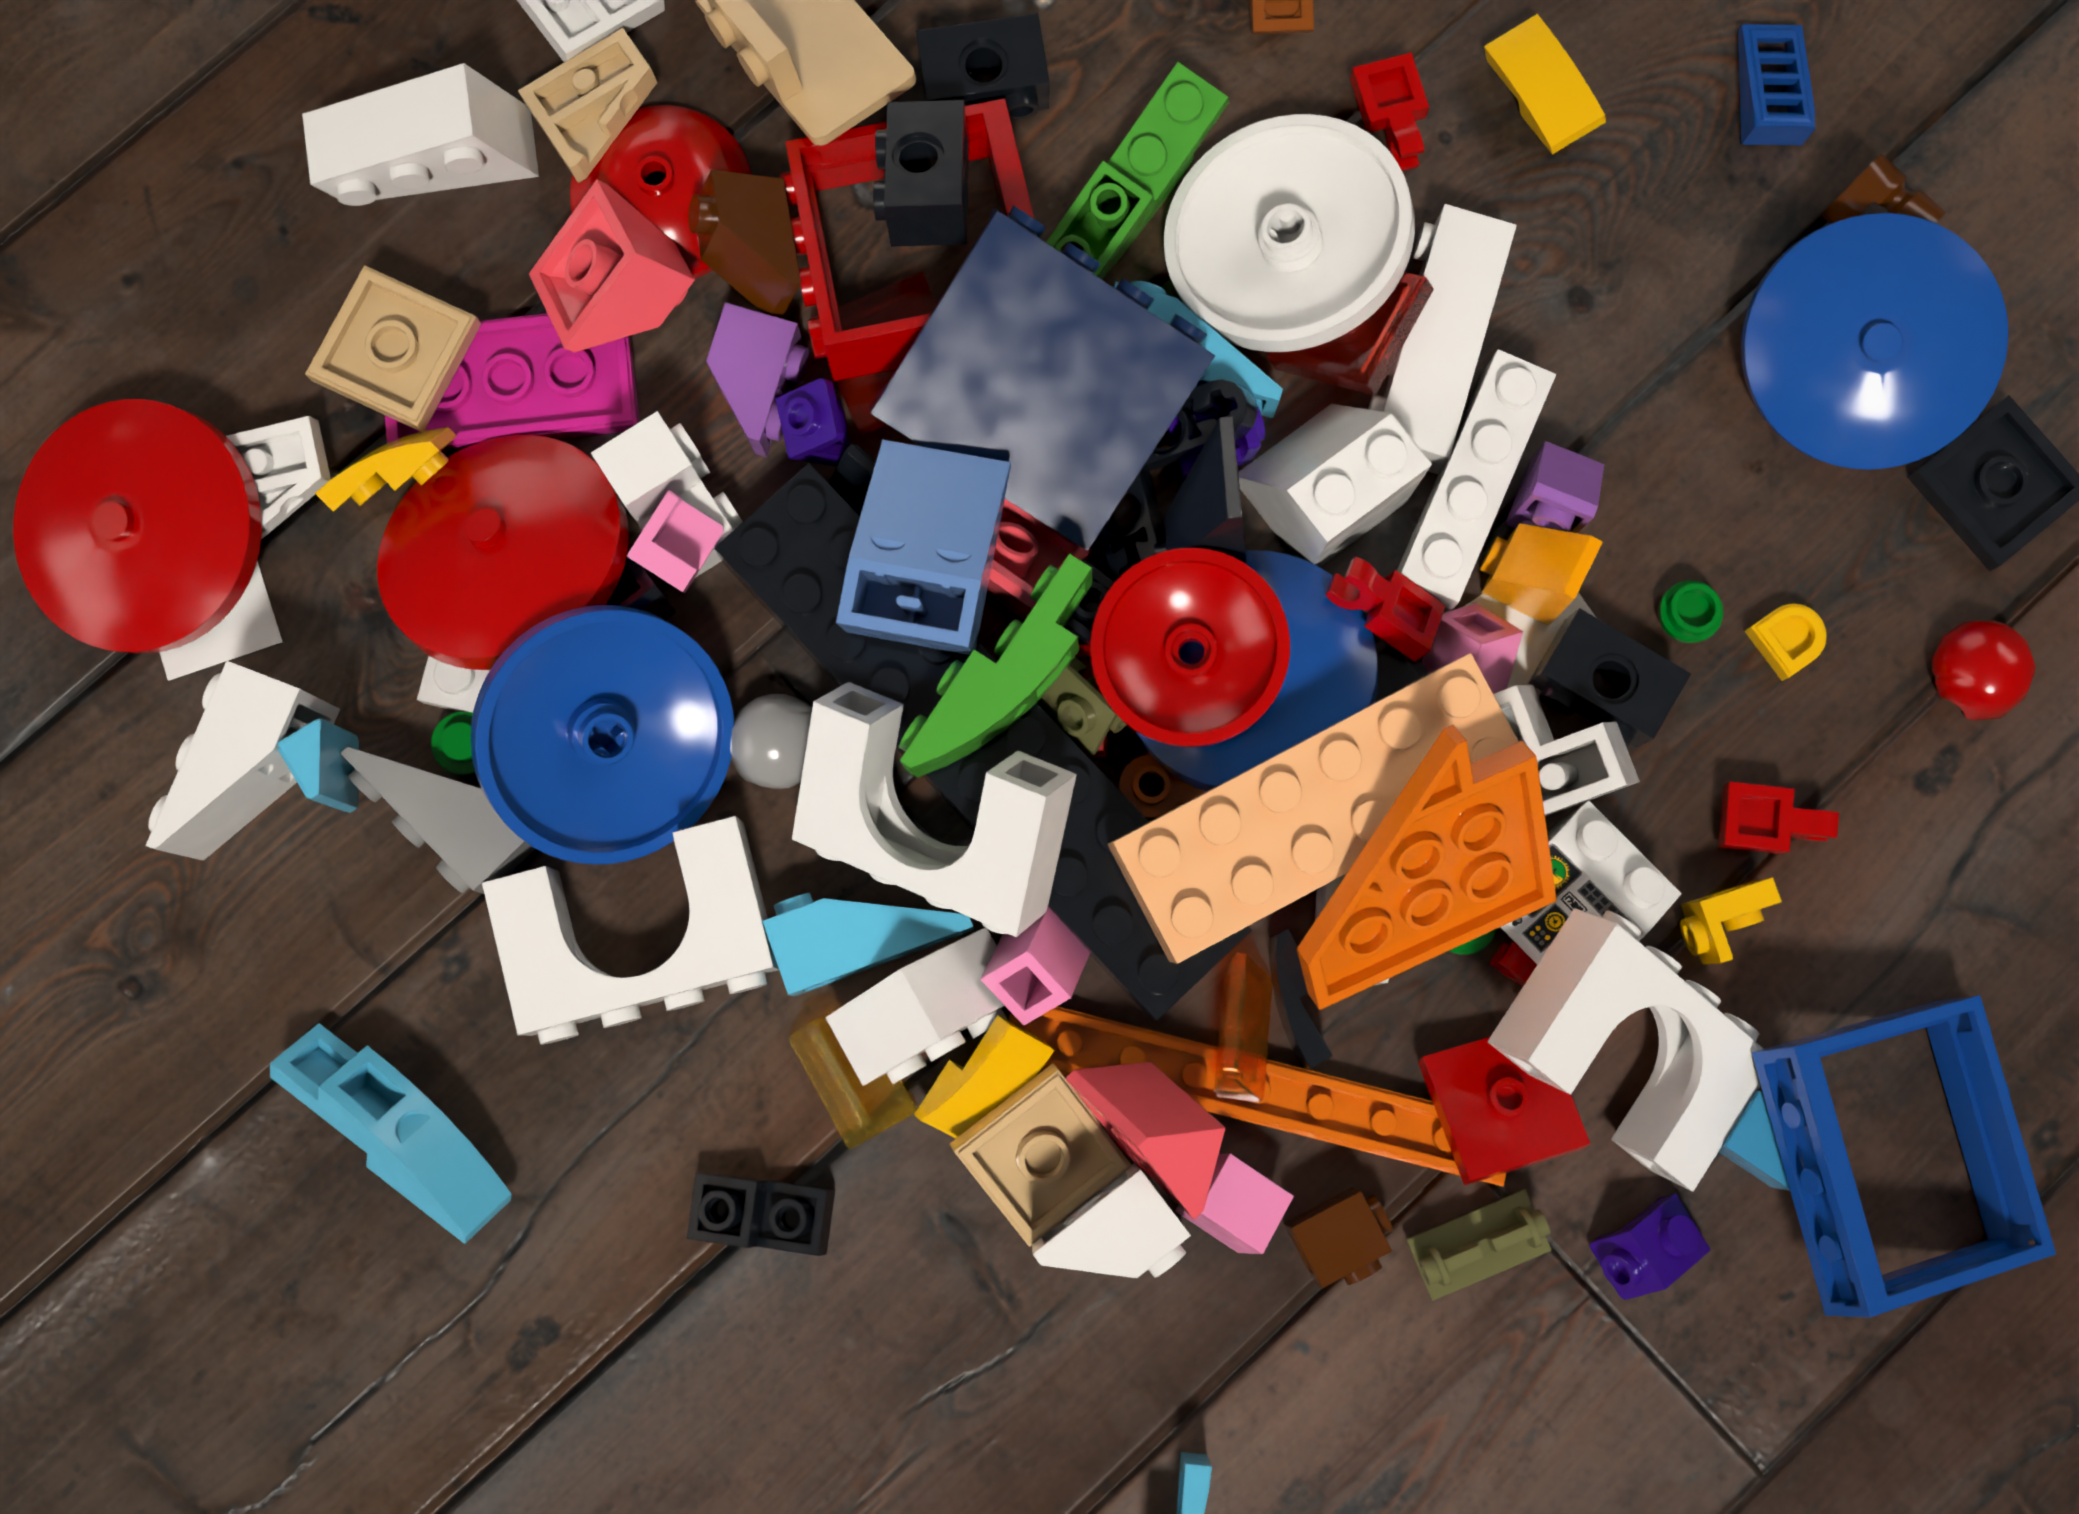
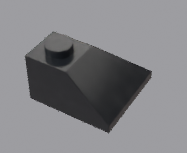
[1154,416,1247,564]

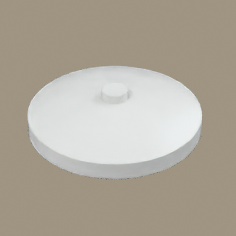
[1164,114,1415,352]

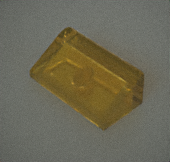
[789,1003,917,1149]

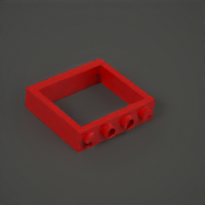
[780,98,1034,382]

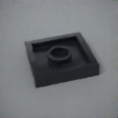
[1907,395,2079,571]

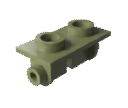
[1037,656,1127,757]
[1406,1189,1552,1301]

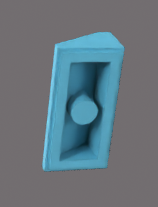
[277,718,359,813]

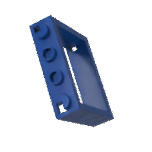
[1752,995,2056,1317]

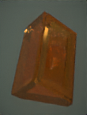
[1214,952,1273,1102]

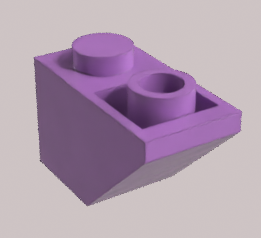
[706,302,809,457]
[1505,441,1605,533]

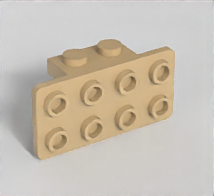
[695,0,916,146]

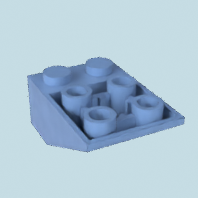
[836,439,1011,655]

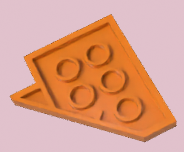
[1297,725,1557,1010]

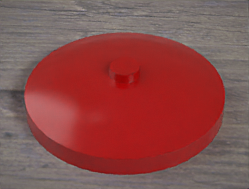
[13,399,262,654]
[377,435,629,670]

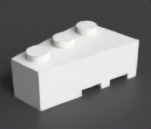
[302,63,539,206]

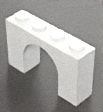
[792,682,1077,937]
[482,816,779,1045]
[1487,908,1763,1192]

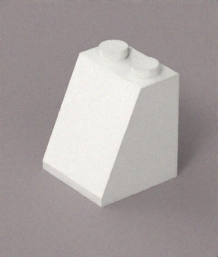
[1238,404,1432,567]

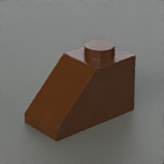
[688,169,801,318]

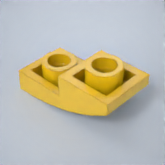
[1484,14,1606,155]
[315,427,457,512]
[914,1015,1055,1138]

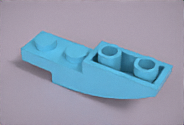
[270,1023,512,1244]

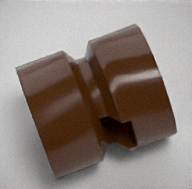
[1821,153,1946,224]

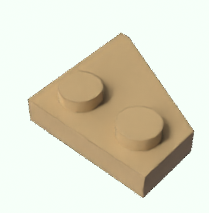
[518,28,658,183]

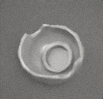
[730,694,812,789]

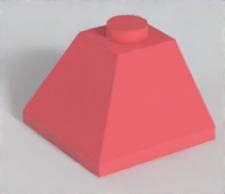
[529,179,695,353]

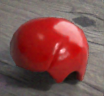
[1931,621,2036,721]

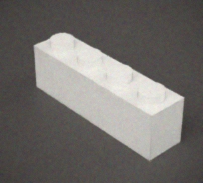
[1368,204,1517,474]
[1397,349,1556,613]

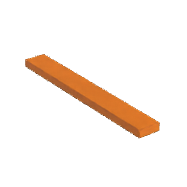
[1009,1006,1506,1187]

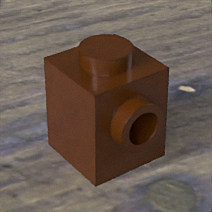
[1283,1187,1393,1288]

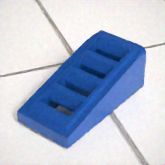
[1738,24,1815,146]

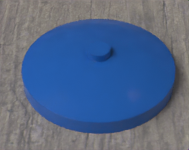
[1741,213,2008,470]
[1135,550,1379,791]
[470,605,734,865]

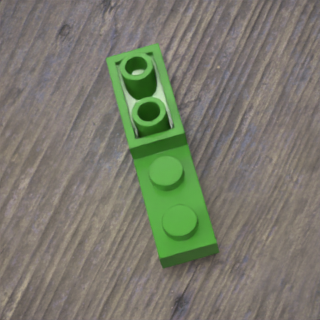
[1046,62,1229,280]
[899,553,1093,778]

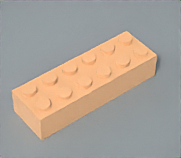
[1107,653,1519,964]

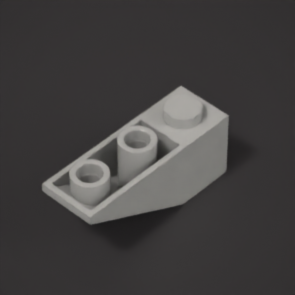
[340,747,536,894]

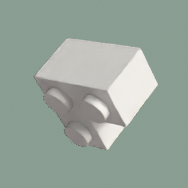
[591,411,743,578]
[1493,685,1640,816]
[825,928,1007,1086]

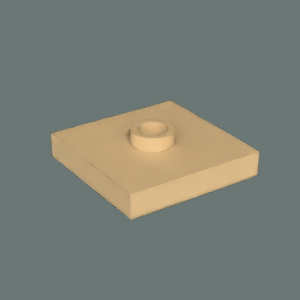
[305,265,481,432]
[950,1063,1132,1247]

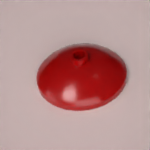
[570,105,752,279]
[1090,548,1290,747]

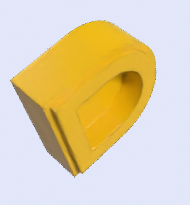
[1744,604,1826,681]

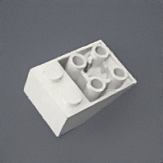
[145,661,340,861]

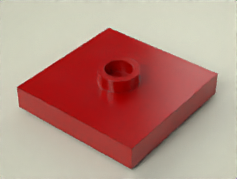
[1418,1036,1591,1186]

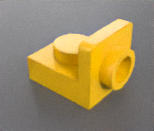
[1680,877,1782,965]

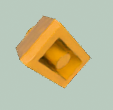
[1480,523,1603,626]

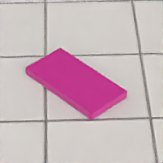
[385,313,640,453]

